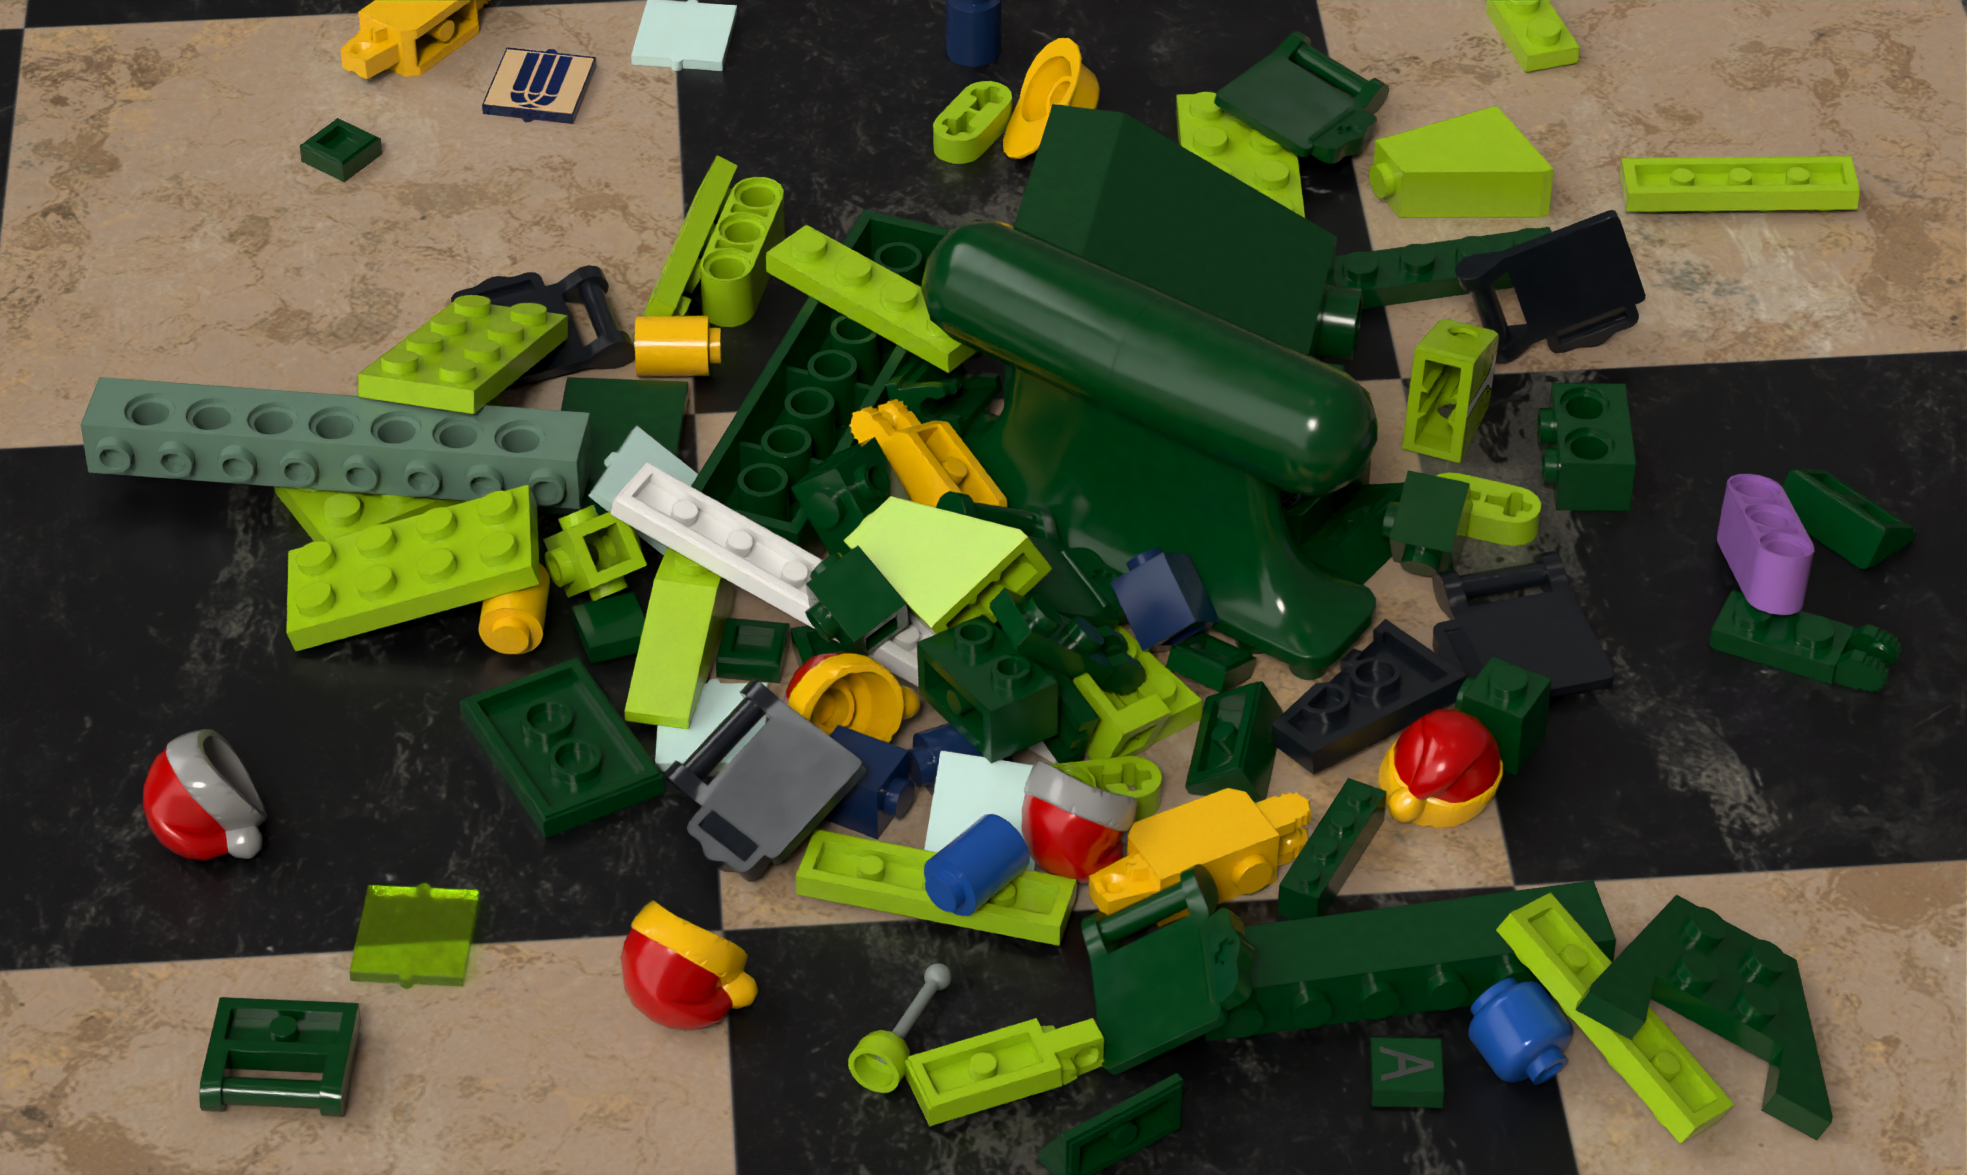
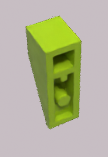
[625,546,734,730]

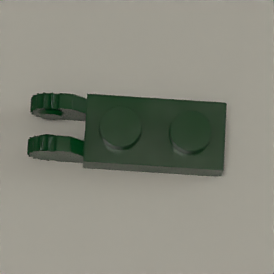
[989,587,1146,696]
[1709,590,1902,693]

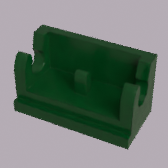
[885,351,1003,436]

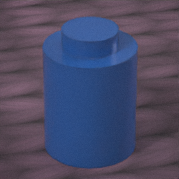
[924,814,1030,916]

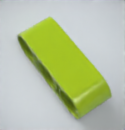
[700,177,785,327]

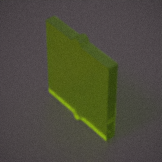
[349,883,480,989]

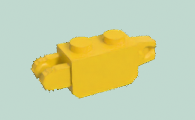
[340,0,491,79]
[849,399,1007,508]
[1088,788,1312,927]

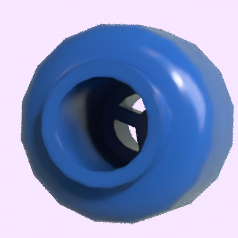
[1468,977,1574,1085]

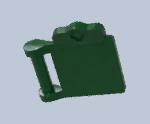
[1214,31,1389,164]
[936,491,1127,629]
[1081,864,1255,1075]

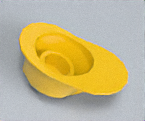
[1003,38,1100,159]

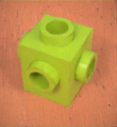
[543,505,647,601]

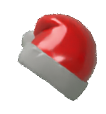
[142,729,267,861]
[1021,760,1137,884]

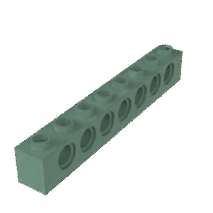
[81,377,593,509]

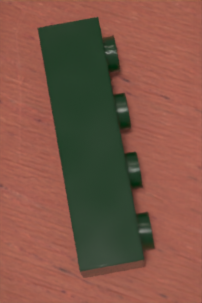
[1277,778,1387,920]

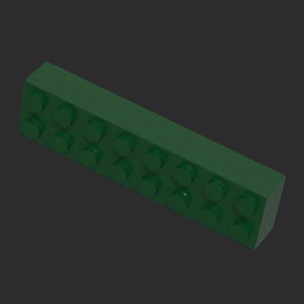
[691,209,951,558]

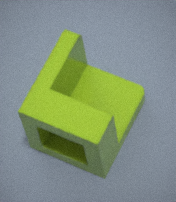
[1072,673,1171,760]

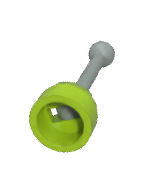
[848,963,952,1093]

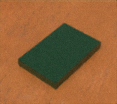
[545,377,689,516]
[460,657,665,839]

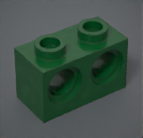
[1537,383,1636,511]

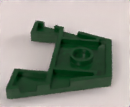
[1575,894,1833,1140]

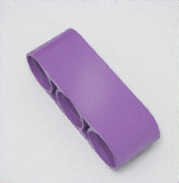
[1717,474,1815,615]

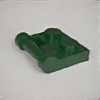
[199,997,361,1117]

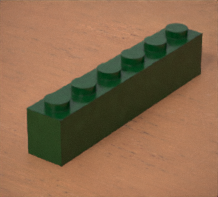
[1204,880,1616,1042]

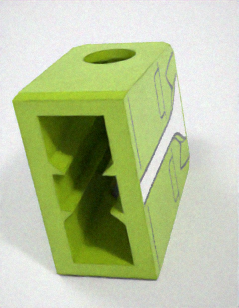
[1402,319,1499,464]

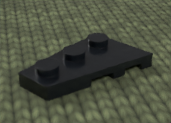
[1272,619,1467,774]

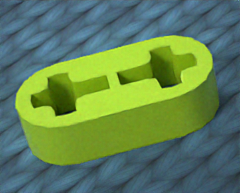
[933,81,1012,164]
[1436,472,1541,546]

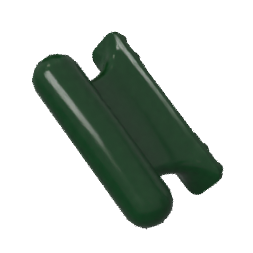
[921,219,1378,680]

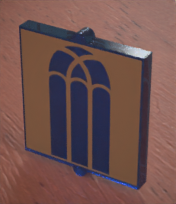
[482,47,597,124]

